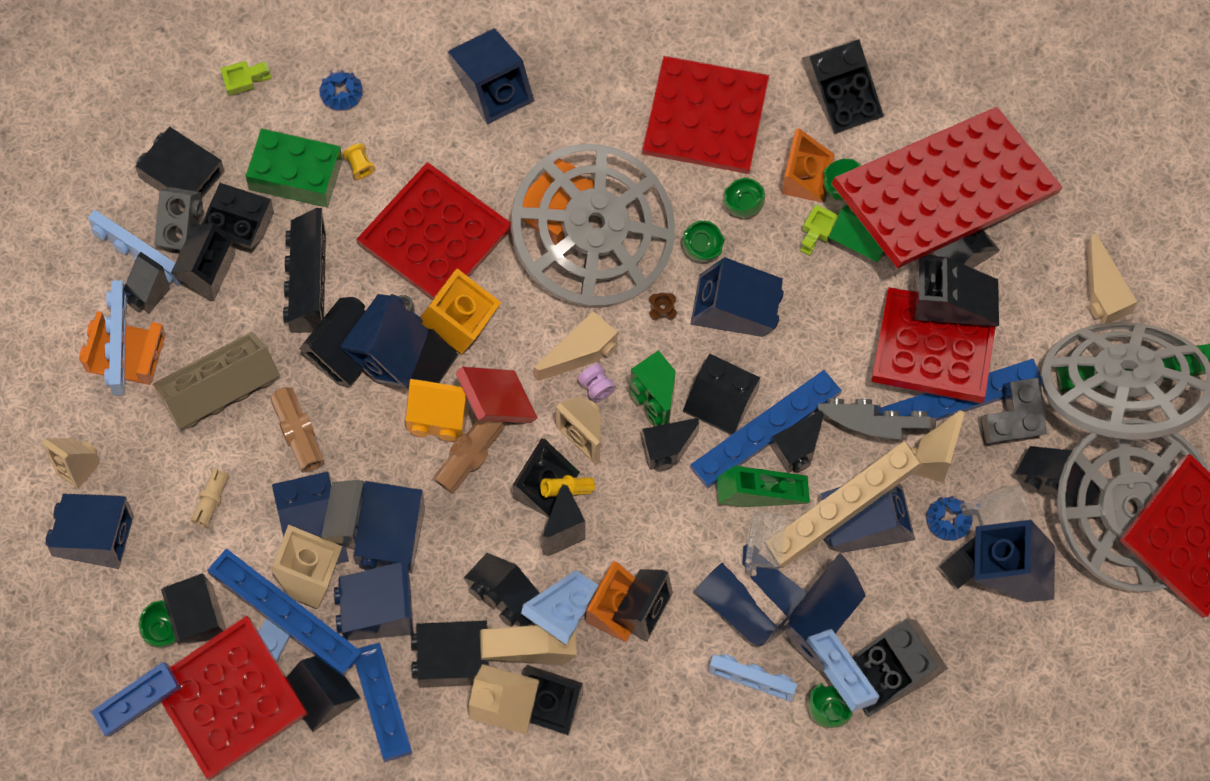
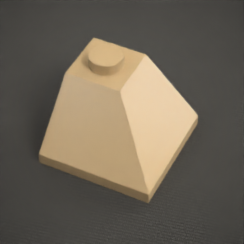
[556,396,601,465]
[912,411,965,483]
[271,525,342,609]
[469,664,539,735]

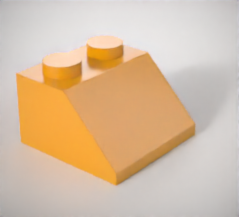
[420,269,501,354]
[406,379,469,442]

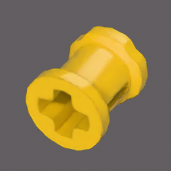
[342,143,376,180]

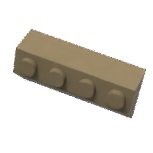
[152,331,280,429]

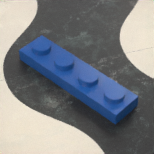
[355,642,413,763]

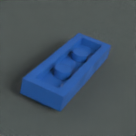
[91,662,181,737]

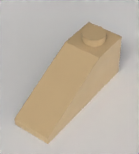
[1087,233,1137,324]
[534,311,618,381]
[42,438,100,489]
[480,625,577,665]

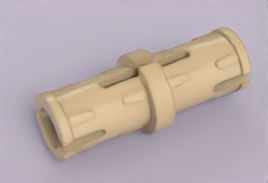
[191,469,229,528]

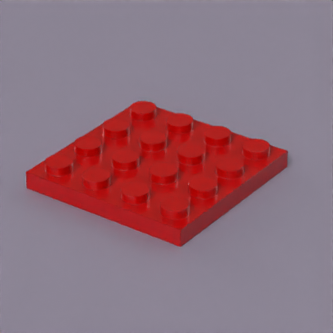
[642,56,769,174]
[356,162,511,300]
[871,287,996,403]
[1119,454,1210,618]
[161,615,309,781]

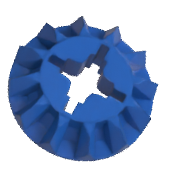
[319,70,363,111]
[926,495,973,541]

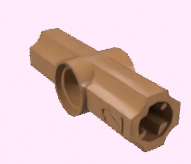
[270,387,325,472]
[433,420,505,494]

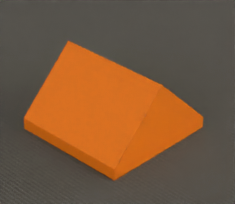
[782,128,835,202]
[586,561,635,642]

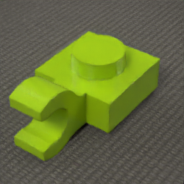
[220,61,272,96]
[800,204,838,256]

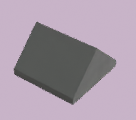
[321,480,365,550]

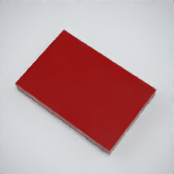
[456,366,538,423]

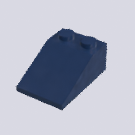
[272,471,349,565]

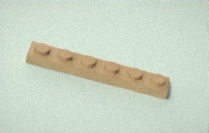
[765,441,923,568]

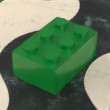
[245,128,343,208]

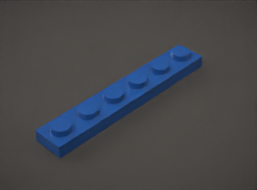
[880,359,1043,430]
[690,370,842,489]
[207,548,362,677]

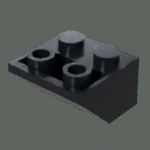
[201,182,274,249]
[171,223,235,302]

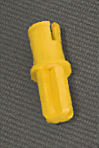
[540,475,596,497]

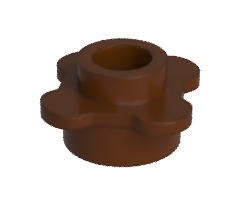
[649,292,677,320]

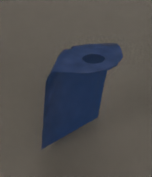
[694,544,807,646]
[786,552,866,671]

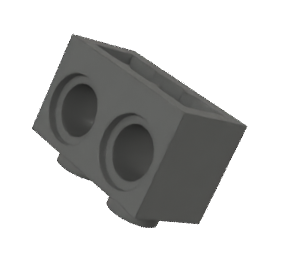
[154,187,203,250]

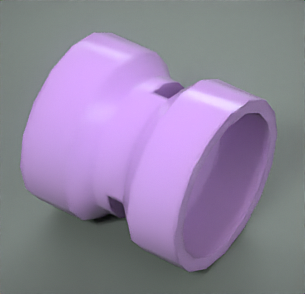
[578,363,616,403]

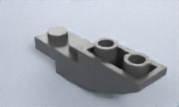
[818,398,936,441]

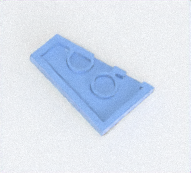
[521,570,598,645]

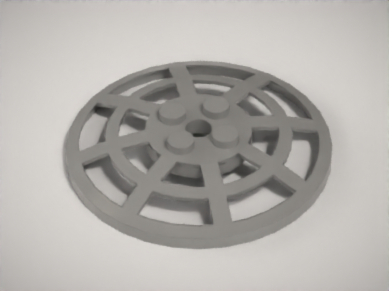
[511,144,675,307]
[1041,322,1210,440]
[1057,419,1210,592]

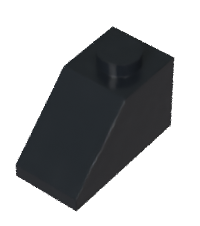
[124,252,170,314]
[770,410,824,473]
[642,418,699,471]
[940,537,975,589]

